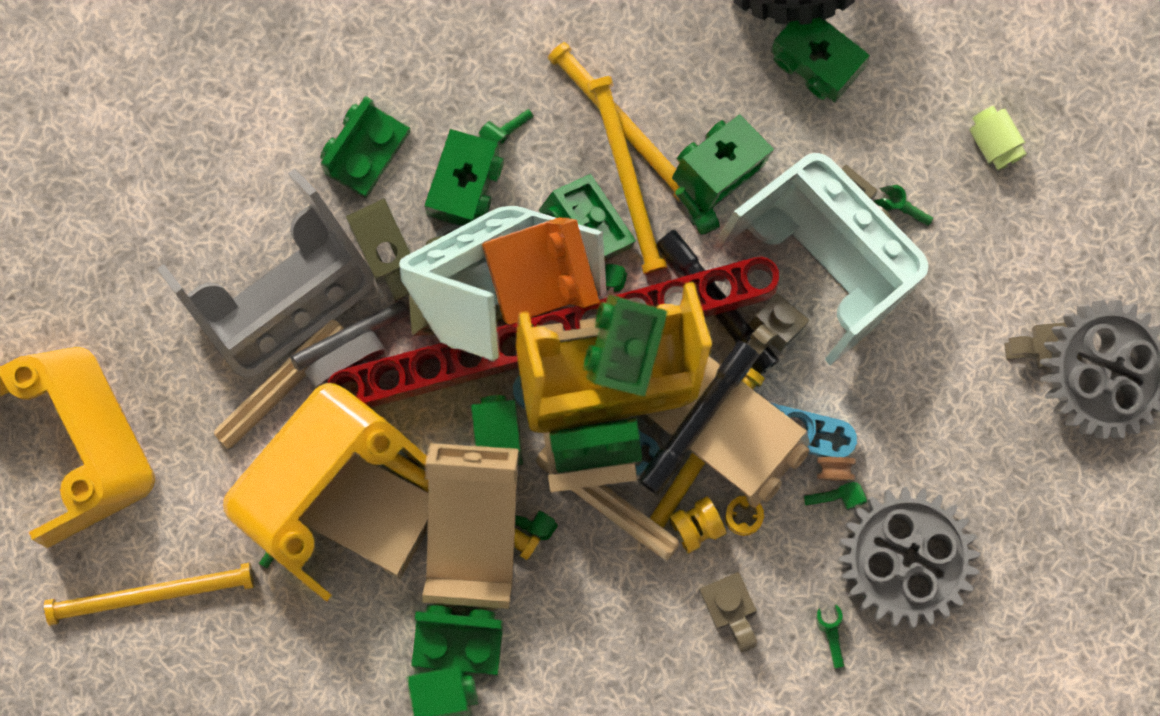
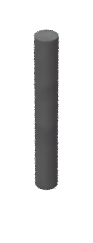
[290,300,409,371]

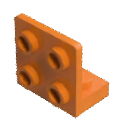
[482,217,600,324]

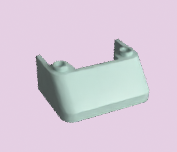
[714,153,928,366]
[399,206,607,361]

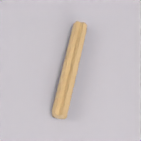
[214,319,344,449]
[536,447,680,560]

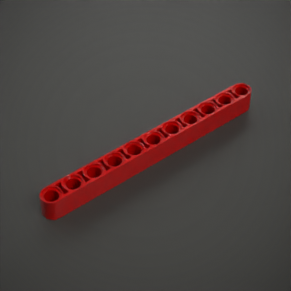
[327,257,779,408]

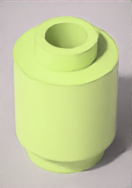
[969,106,1027,171]

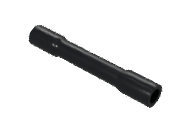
[656,229,779,375]
[637,341,759,495]

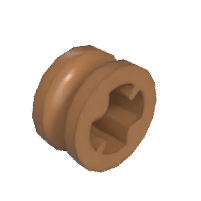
[817,457,856,481]

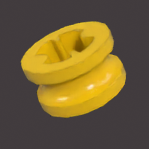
[725,496,764,536]

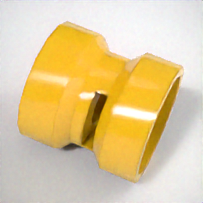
[669,496,727,554]

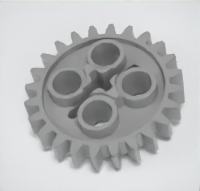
[1040,300,1160,439]
[837,487,980,629]

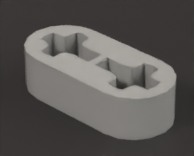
[305,331,385,389]

